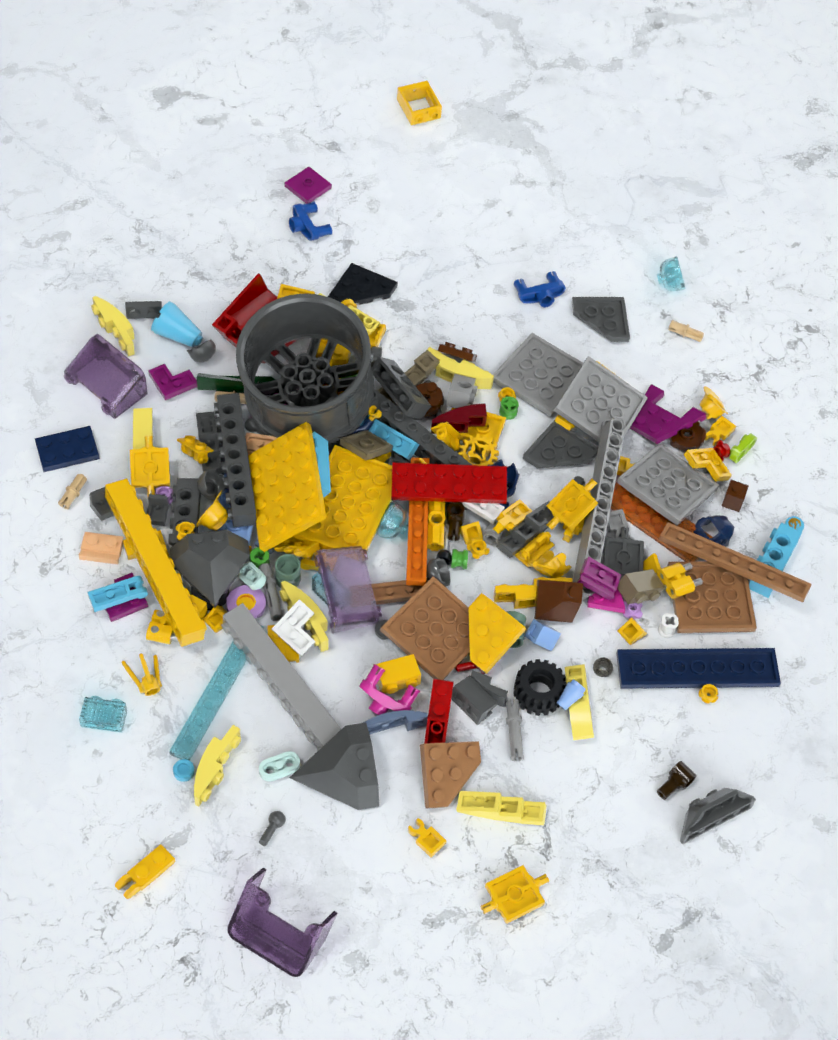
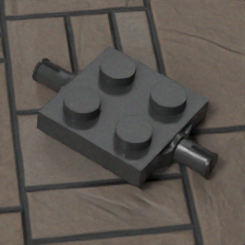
[603,527,644,580]

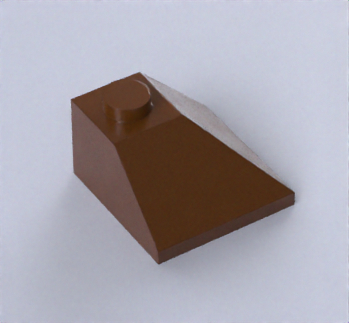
[534,580,583,623]

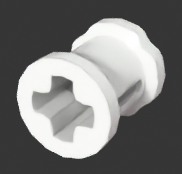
[658,613,679,638]

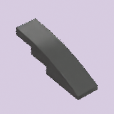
[196,412,222,474]
[496,501,554,558]

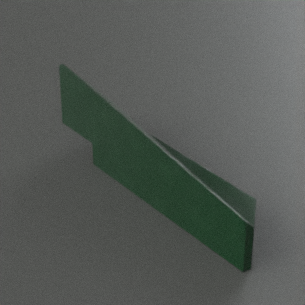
[197,373,279,395]

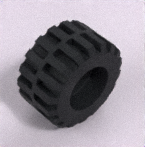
[513,659,567,716]

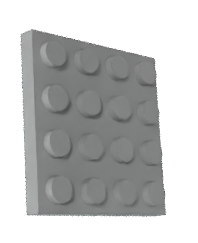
[493,333,583,417]
[553,356,648,442]
[617,444,719,526]

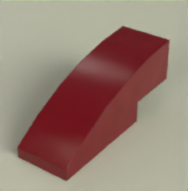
[431,403,487,434]

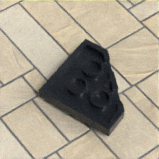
[328,263,398,305]

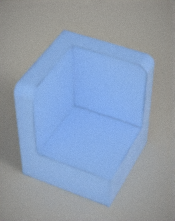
[525,619,561,651]

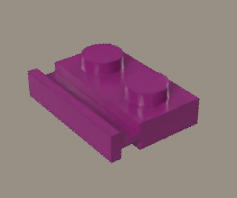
[577,557,621,601]

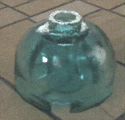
[657,256,686,292]
[376,499,408,539]

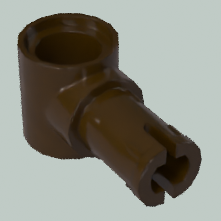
[447,502,465,541]
[657,761,697,800]

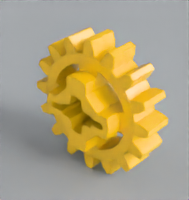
[458,433,499,466]

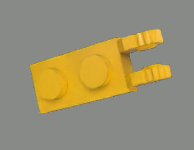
[115,844,176,899]

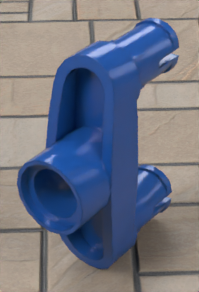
[289,202,332,241]
[514,271,566,307]

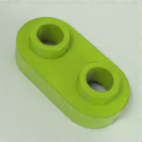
[729,433,757,463]

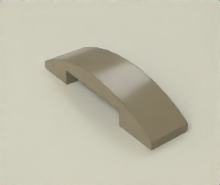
[378,350,440,403]

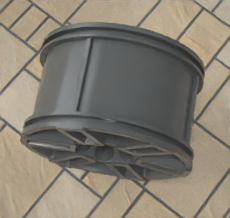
[236,294,374,445]

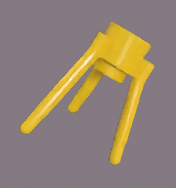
[122,653,162,696]

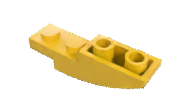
[493,577,573,609]

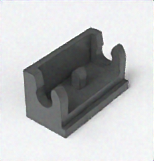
[451,675,497,725]

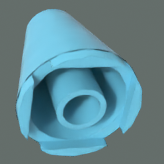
[151,301,203,347]

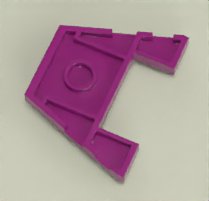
[629,384,706,444]

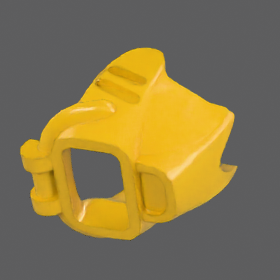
[527,551,572,578]

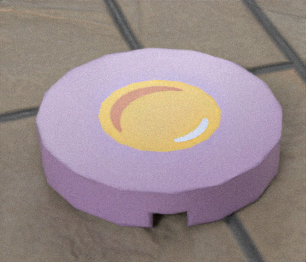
[226,585,266,619]

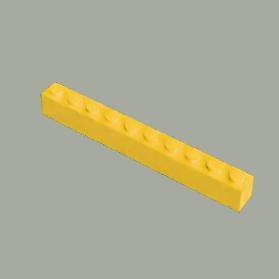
[105,478,207,647]

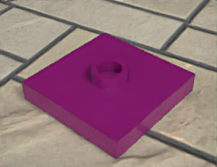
[284,166,332,204]

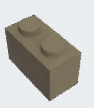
[617,569,665,604]

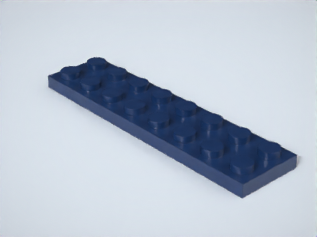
[616,648,781,689]

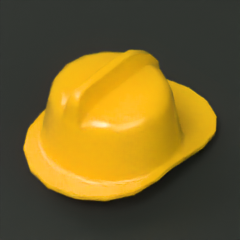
[699,386,728,420]
[196,490,228,531]

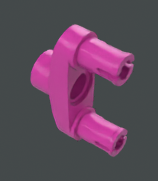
[359,664,420,715]

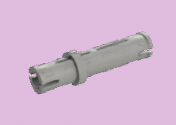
[259,563,283,621]
[506,699,524,761]

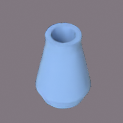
[556,679,586,711]

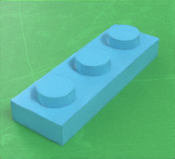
[369,419,420,460]

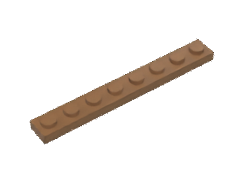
[659,522,812,602]

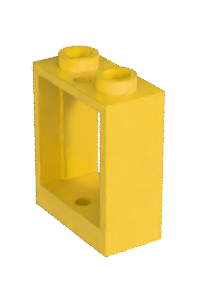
[397,81,442,125]

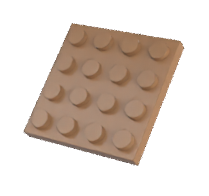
[667,561,757,633]
[380,576,470,680]

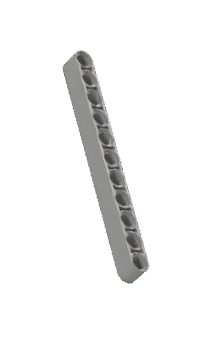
[573,416,626,601]

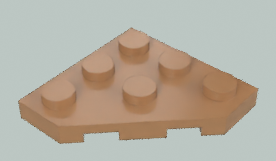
[420,741,481,809]

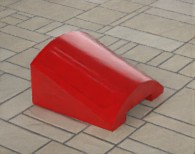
[212,273,296,364]

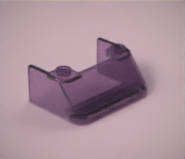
[227,867,338,977]

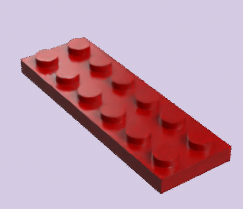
[391,463,507,504]

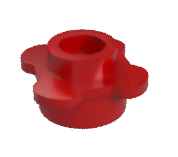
[713,440,730,461]

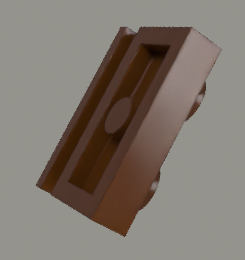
[438,342,477,362]

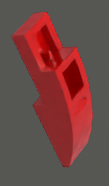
[424,679,454,744]

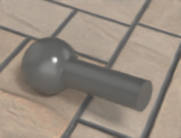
[245,418,266,435]
[259,811,286,846]

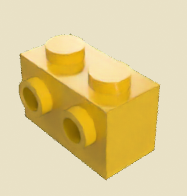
[376,654,421,694]

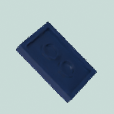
[34,426,100,472]

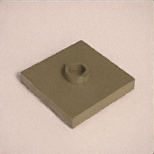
[340,430,393,460]

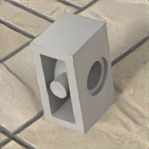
[446,374,478,408]

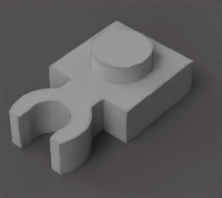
[607,509,630,538]

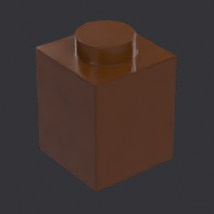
[722,480,749,512]

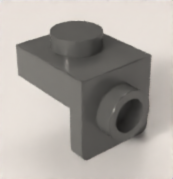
[89,487,114,521]
[146,494,169,526]

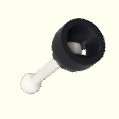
[436,525,452,566]

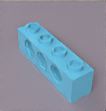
[748,522,802,598]

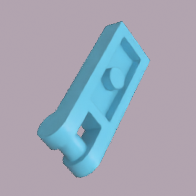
[87,576,148,612]

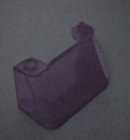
[64,334,148,419]
[313,546,382,634]

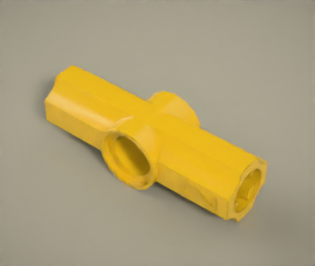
[427,501,445,551]

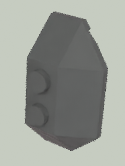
[680,788,756,844]

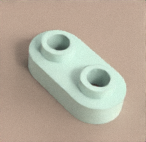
[238,562,266,590]
[259,751,300,781]

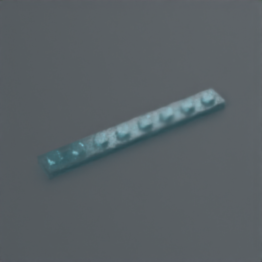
[169,625,264,761]

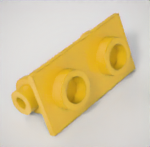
[431,422,464,451]
[177,435,214,464]
[514,531,555,568]

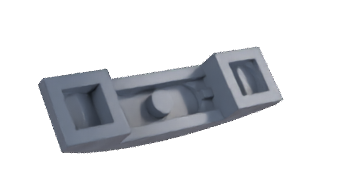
[363,710,428,734]

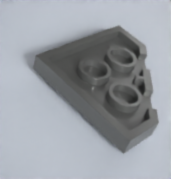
[572,297,630,342]
[523,420,598,468]

